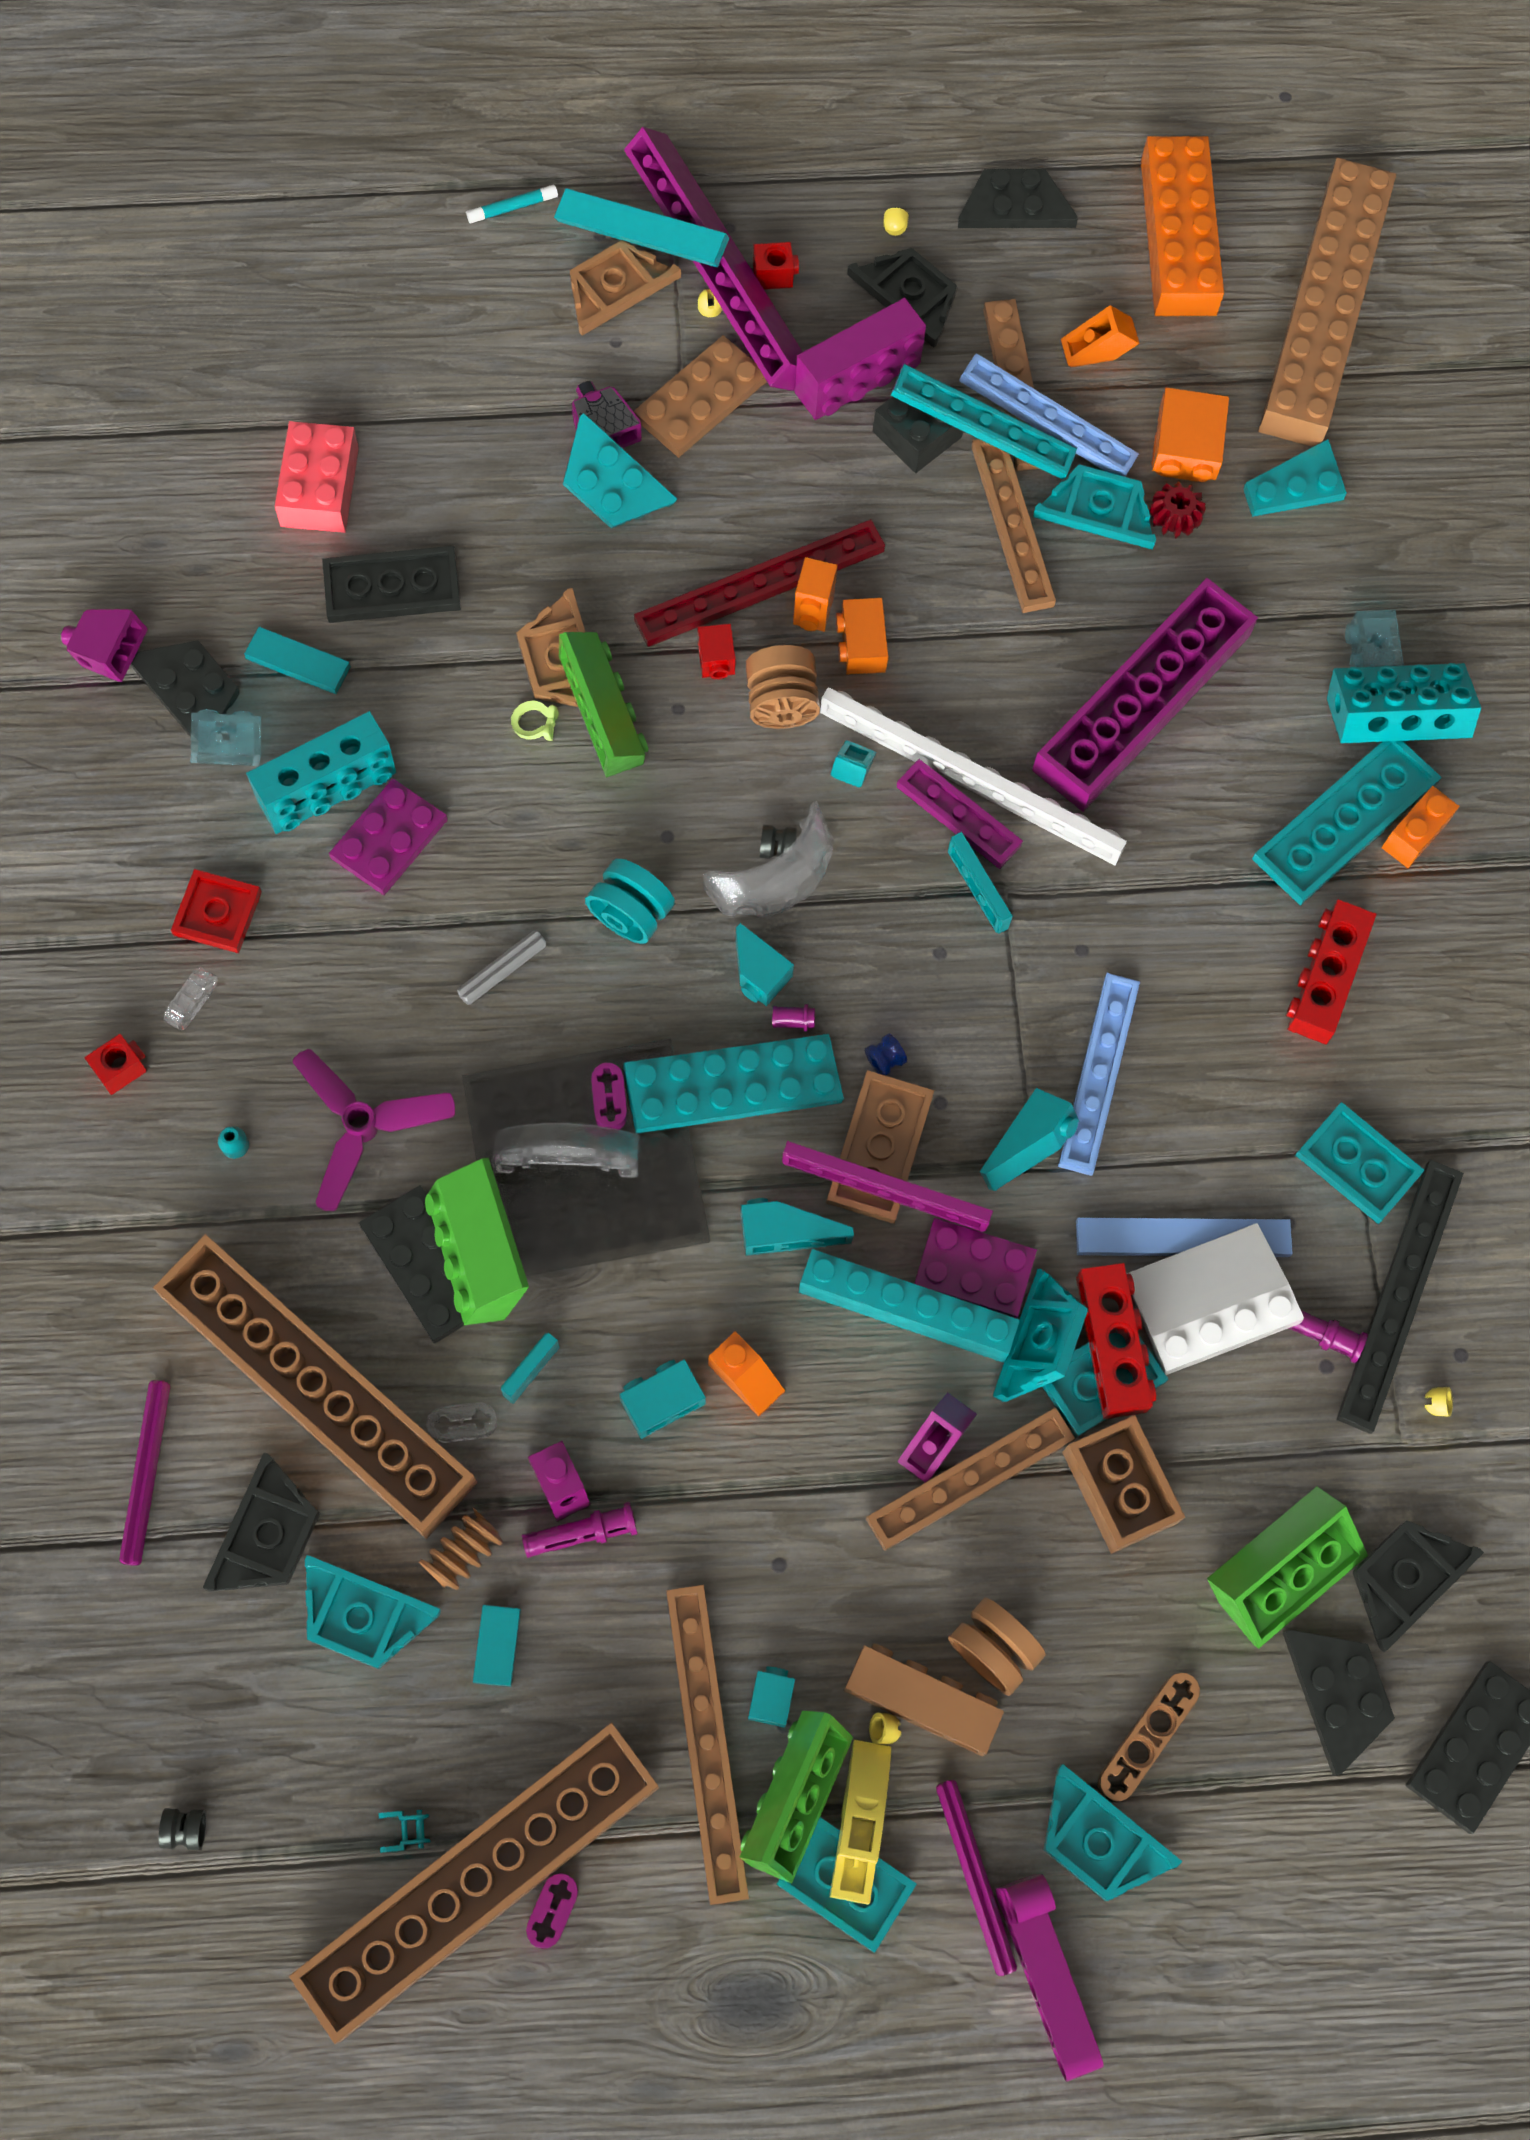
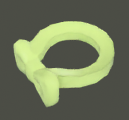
[511,701,559,741]

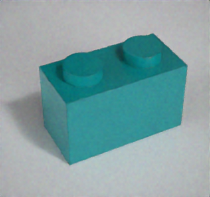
[619,1359,706,1439]

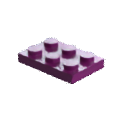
[329,778,447,896]
[914,1218,1037,1319]

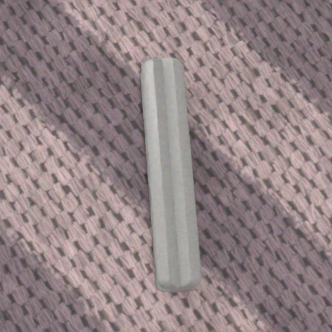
[457,930,546,1005]

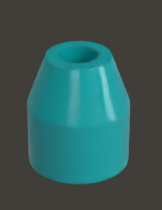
[218,1126,249,1159]

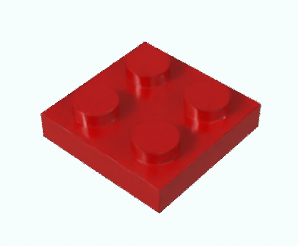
[171,869,262,953]

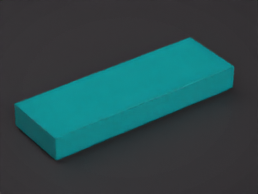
[244,627,351,694]
[948,832,1013,934]

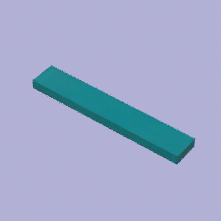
[554,188,729,268]
[890,364,1077,480]

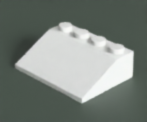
[1126,1223,1304,1375]

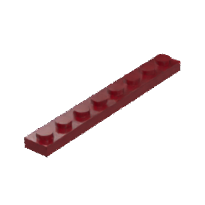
[634,519,885,647]

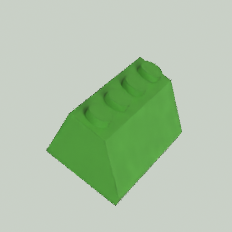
[558,632,648,778]
[425,1158,529,1325]
[1207,1486,1368,1649]
[740,1711,853,1884]

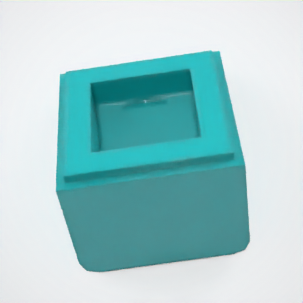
[831,740,877,787]

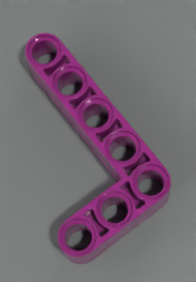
[995,1874,1104,2082]

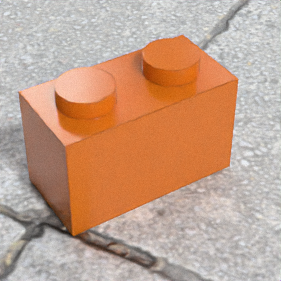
[793,557,838,632]
[836,598,888,675]
[1382,786,1460,868]

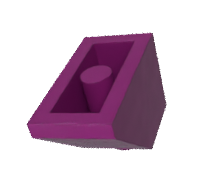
[897,1392,977,1483]

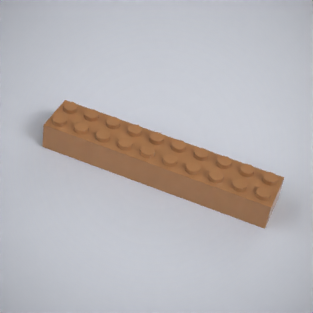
[1258,158,1397,447]
[153,1234,477,1539]
[289,1722,659,2044]

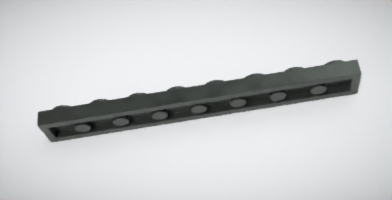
[1336,1160,1464,1434]

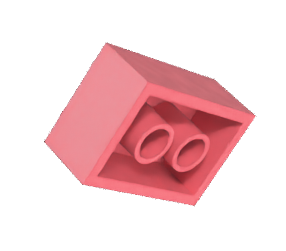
[275,421,359,533]

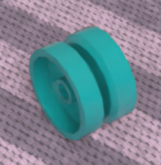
[585,858,675,944]

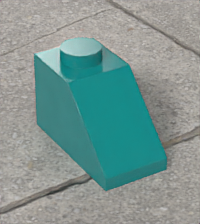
[735,923,794,1006]

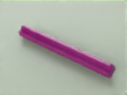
[119,1380,170,1566]
[936,1780,1017,1976]

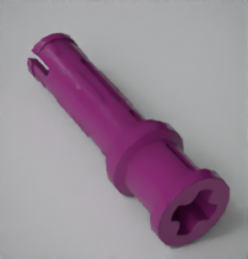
[1289,1310,1368,1364]
[522,1502,638,1558]

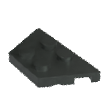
[958,169,1078,228]
[847,248,957,348]
[131,640,240,753]
[203,1453,320,1592]
[1352,1520,1484,1652]
[1283,1630,1395,1776]

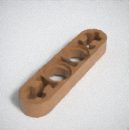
[1098,1673,1200,1802]

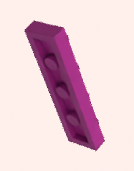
[896,759,1023,869]

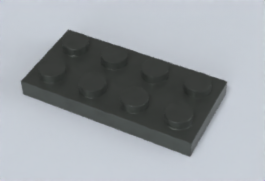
[322,546,461,623]
[358,1185,464,1344]
[1405,1661,1530,1834]

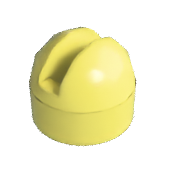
[883,208,909,236]
[698,289,722,317]
[1424,1387,1453,1416]
[869,1712,902,1745]

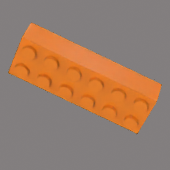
[1141,136,1224,316]

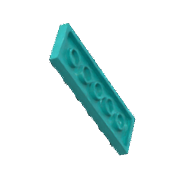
[1252,741,1442,906]
[623,1034,844,1134]

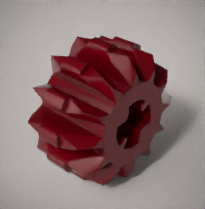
[1149,481,1206,539]

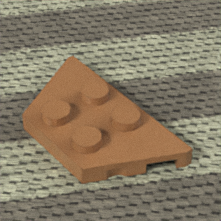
[570,240,681,336]
[516,588,585,707]

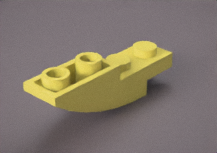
[830,1740,891,1905]

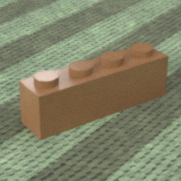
[844,1643,1004,1757]

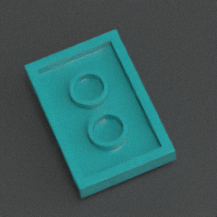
[1295,1102,1425,1224]
[1042,1333,1169,1438]
[776,1817,917,1953]

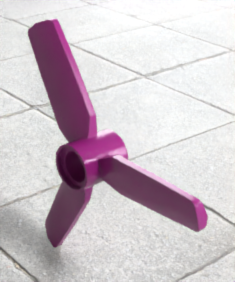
[293,1049,456,1211]

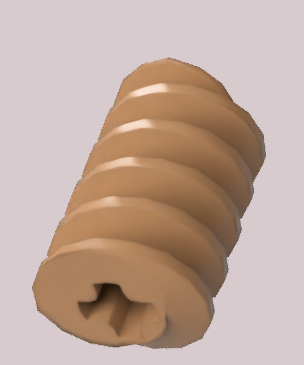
[419,1507,503,1590]

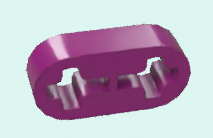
[591,1063,627,1132]
[526,1873,579,1949]

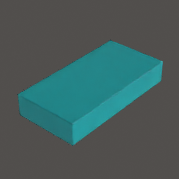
[501,1333,560,1404]
[473,1605,521,1687]

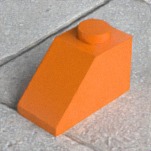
[1061,305,1140,367]
[708,1331,785,1416]

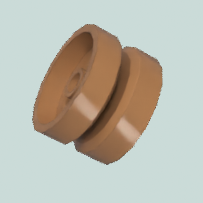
[948,1597,1046,1696]

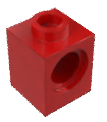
[753,242,799,290]
[697,624,735,679]
[84,1033,147,1095]

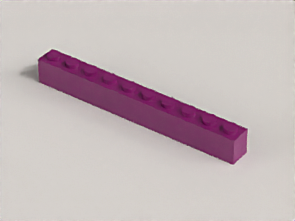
[624,127,803,391]

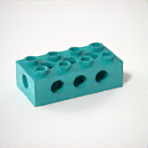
[1327,663,1481,743]
[246,711,397,834]

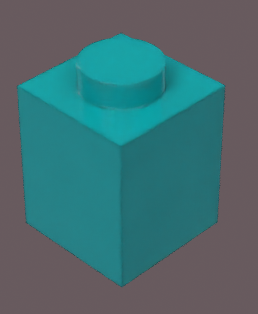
[748,1666,795,1728]

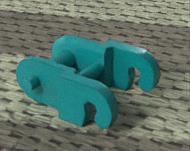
[378,1810,431,1853]

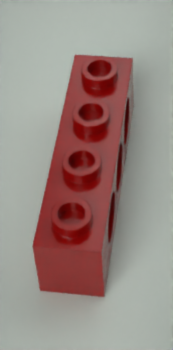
[1286,899,1377,1045]
[1076,1263,1156,1419]

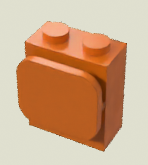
[1152,387,1229,482]

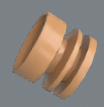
[746,645,820,729]

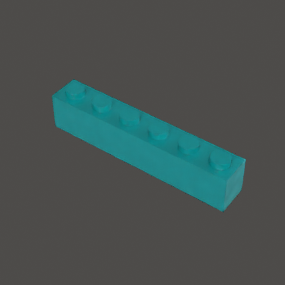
[798,1249,1020,1363]

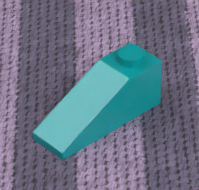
[980,1088,1079,1191]
[740,1198,854,1256]

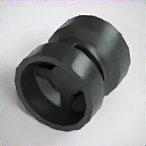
[760,824,797,862]
[159,1808,207,1850]

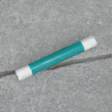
[466,185,558,224]

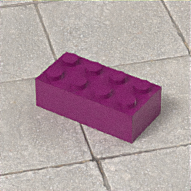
[795,298,926,420]

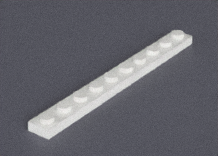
[820,687,1127,865]

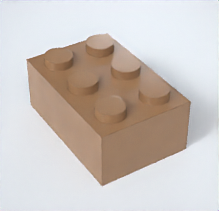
[1062,1415,1185,1554]

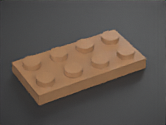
[633,335,767,458]
[826,1070,935,1224]

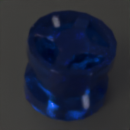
[864,1033,907,1076]

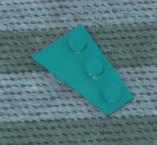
[1243,439,1347,517]

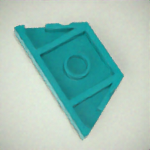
[563,413,677,529]
[1033,464,1156,550]
[993,1269,1088,1402]
[304,1555,442,1669]
[1043,1764,1182,1901]

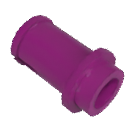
[772,1004,815,1032]

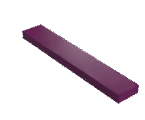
[782,1141,993,1232]

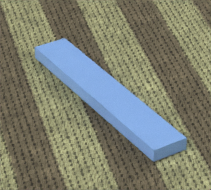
[959,353,1139,477]
[1058,973,1140,1176]
[1076,1218,1293,1257]

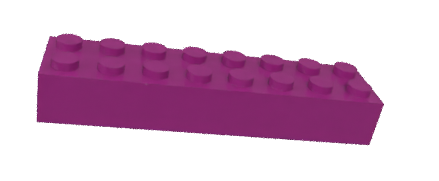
[1032,578,1258,812]

